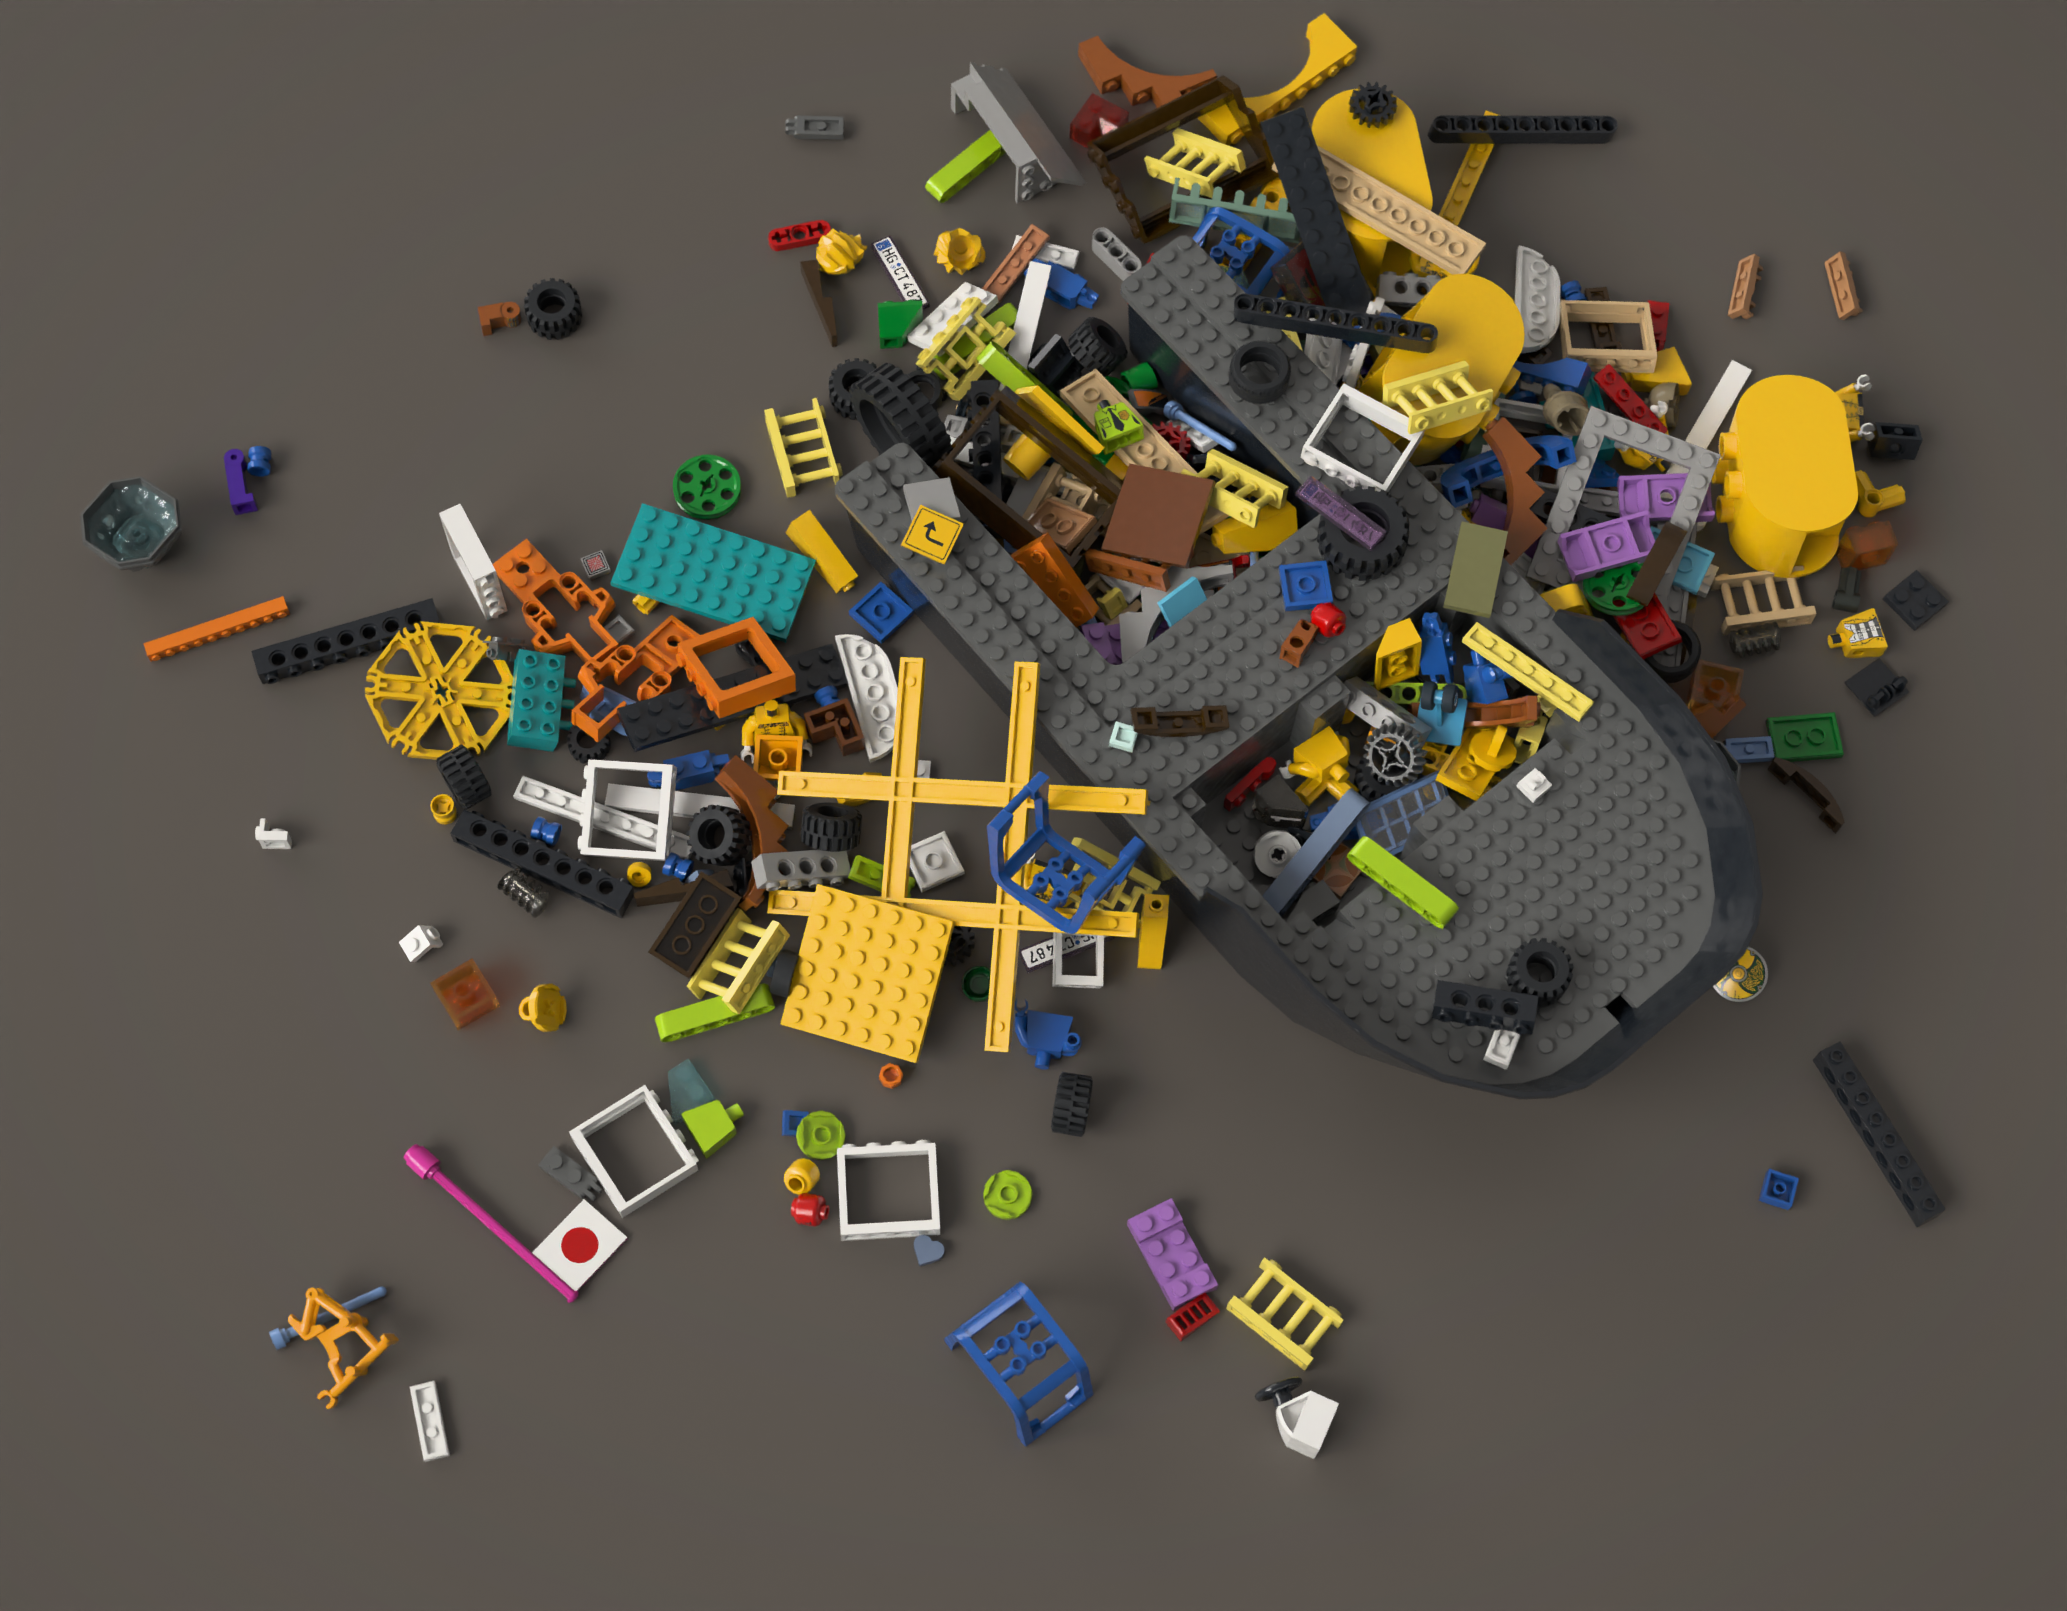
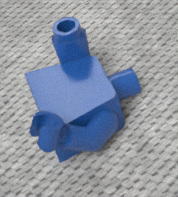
[1463,650,1513,704]
[1014,998,1082,1070]

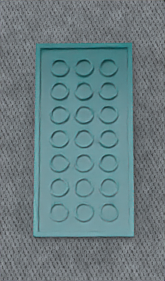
[611,503,816,643]

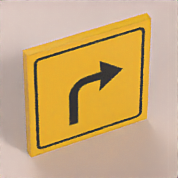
[901,505,964,565]

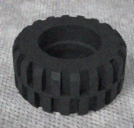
[1317,486,1410,581]

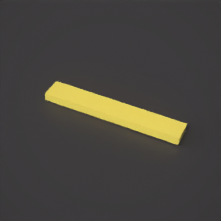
[1462,622,1594,722]

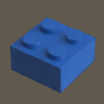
[1759,1169,1799,1210]

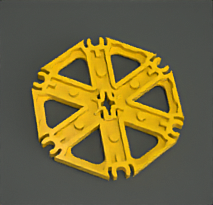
[365,621,513,760]

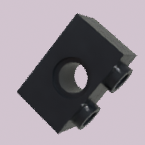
[1867,422,1923,460]

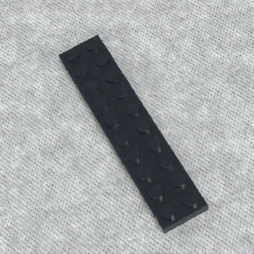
[1260,106,1371,324]
[617,644,848,752]

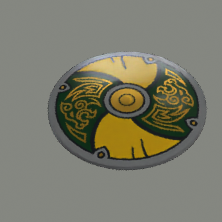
[1713,946,1768,1002]

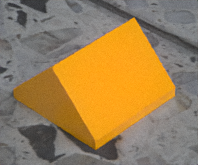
[753,734,803,781]

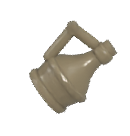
[1543,383,1589,436]

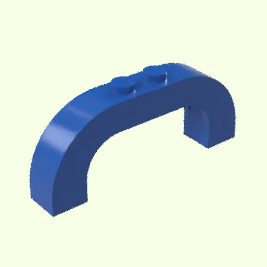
[1440,435,1577,508]

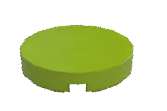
[796,1110,846,1160]
[983,1170,1033,1220]

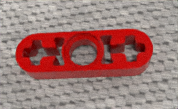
[768,220,831,251]

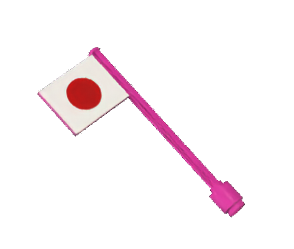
[404,1144,628,1303]

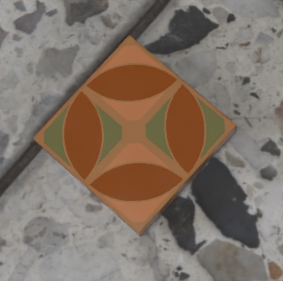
[1312,843,1362,899]

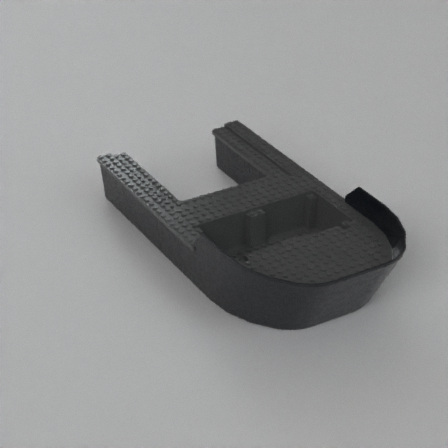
[835,236,1763,1099]

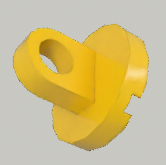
[1469,725,1517,771]
[519,983,567,1032]

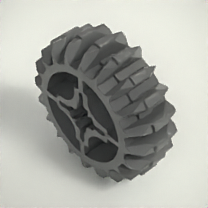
[1363,722,1428,787]

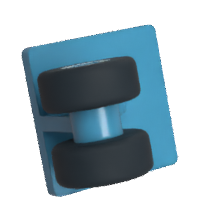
[1417,681,1468,746]

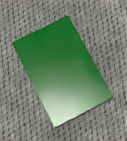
[1766,712,1844,762]

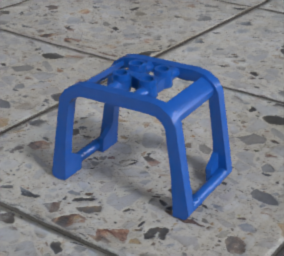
[1192,207,1295,301]
[987,771,1146,934]
[944,1281,1094,1447]

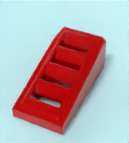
[1165,1293,1220,1342]

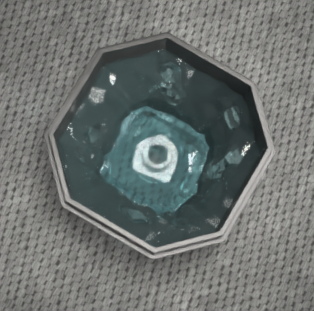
[80,476,182,572]

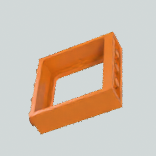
[676,617,796,719]

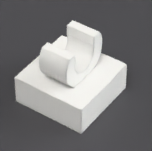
[1516,768,1552,803]

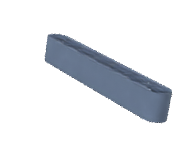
[1263,788,1370,917]

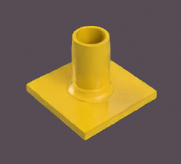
[1003,385,1105,481]

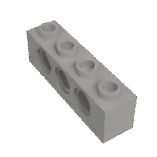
[1376,271,1441,308]
[1344,676,1432,751]
[751,850,851,891]

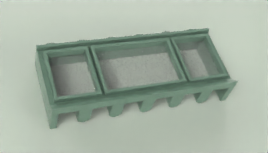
[1169,177,1300,244]

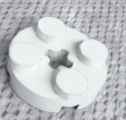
[1254,830,1301,878]

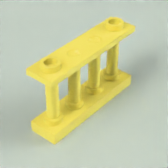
[1144,128,1246,198]
[1382,361,1493,434]
[764,398,843,498]
[1181,449,1288,528]
[687,908,790,1014]
[1226,1257,1344,1371]

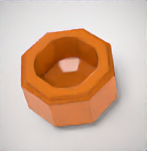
[879,1063,903,1089]

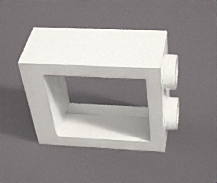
[1052,932,1104,989]

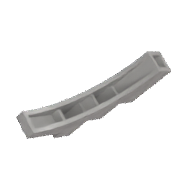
[1119,564,1233,663]

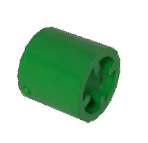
[1120,362,1158,390]

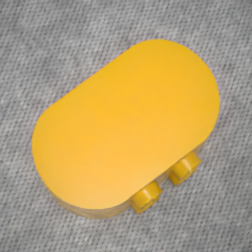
[1311,89,1433,286]
[1357,274,1525,466]
[1711,375,1858,578]

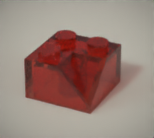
[1069,93,1129,148]

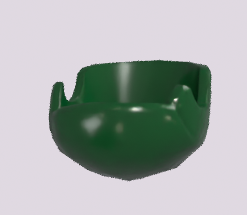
[961,966,991,1002]

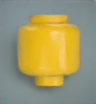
[784,1158,820,1195]

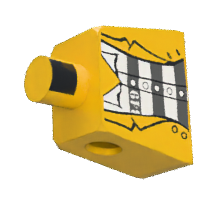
[1828,608,1888,658]

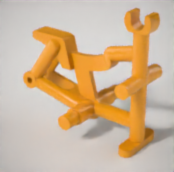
[288,1288,399,1409]

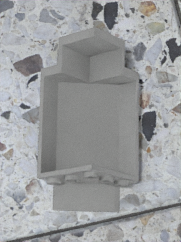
[951,62,1087,203]

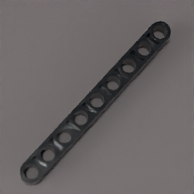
[1428,115,1618,144]
[1234,293,1438,353]

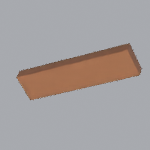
[982,224,1050,305]

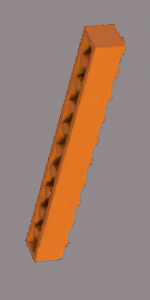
[143,596,290,662]

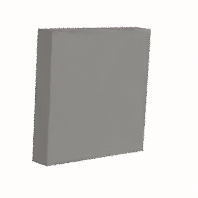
[903,477,961,521]

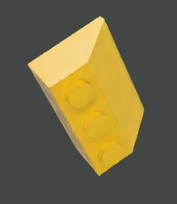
[1374,618,1422,690]

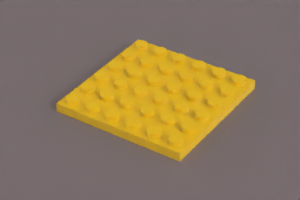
[781,884,955,1063]

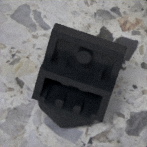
[1027,334,1084,398]

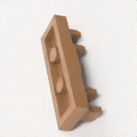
[1824,252,1863,320]
[1728,254,1763,319]

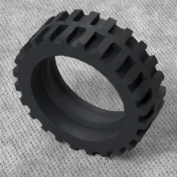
[849,363,955,473]

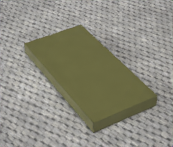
[1443,521,1508,618]

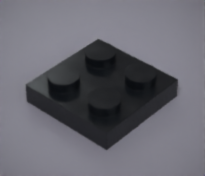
[1883,570,1949,631]

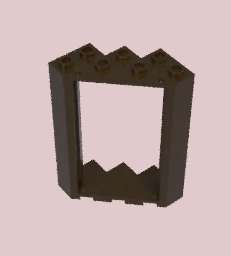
[1086,75,1279,244]
[932,386,1124,568]

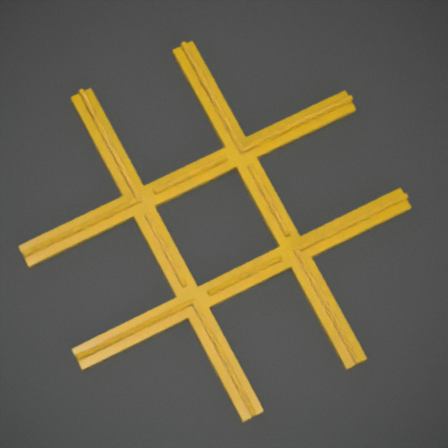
[767,657,1150,1052]

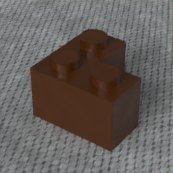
[804,698,865,757]

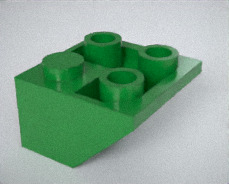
[878,300,923,349]

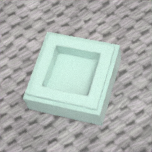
[1109,721,1138,752]

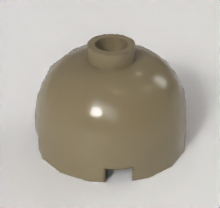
[1644,382,1680,427]

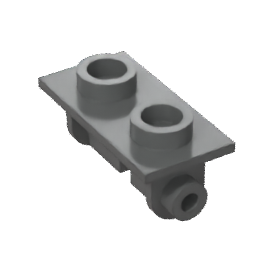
[482,637,534,661]

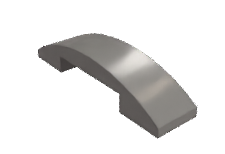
[944,415,1023,452]

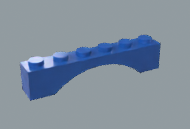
[1513,357,1592,396]

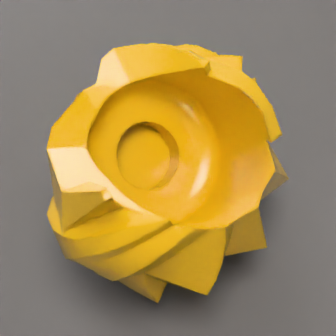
[934,228,985,275]
[816,229,867,275]

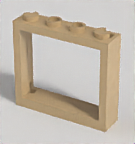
[1559,300,1657,373]

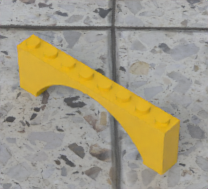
[1198,13,1357,146]

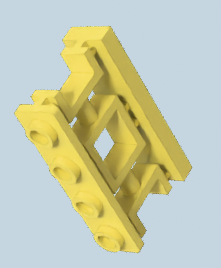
[916,297,1016,401]
[1049,837,1161,922]

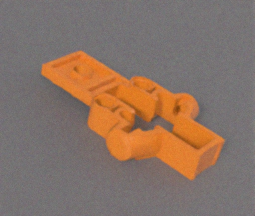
[493,538,619,663]
[572,615,700,743]

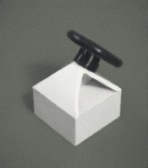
[1255,1377,1339,1459]

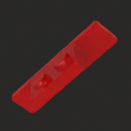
[1593,364,1668,433]

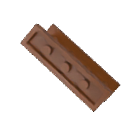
[1084,548,1195,592]

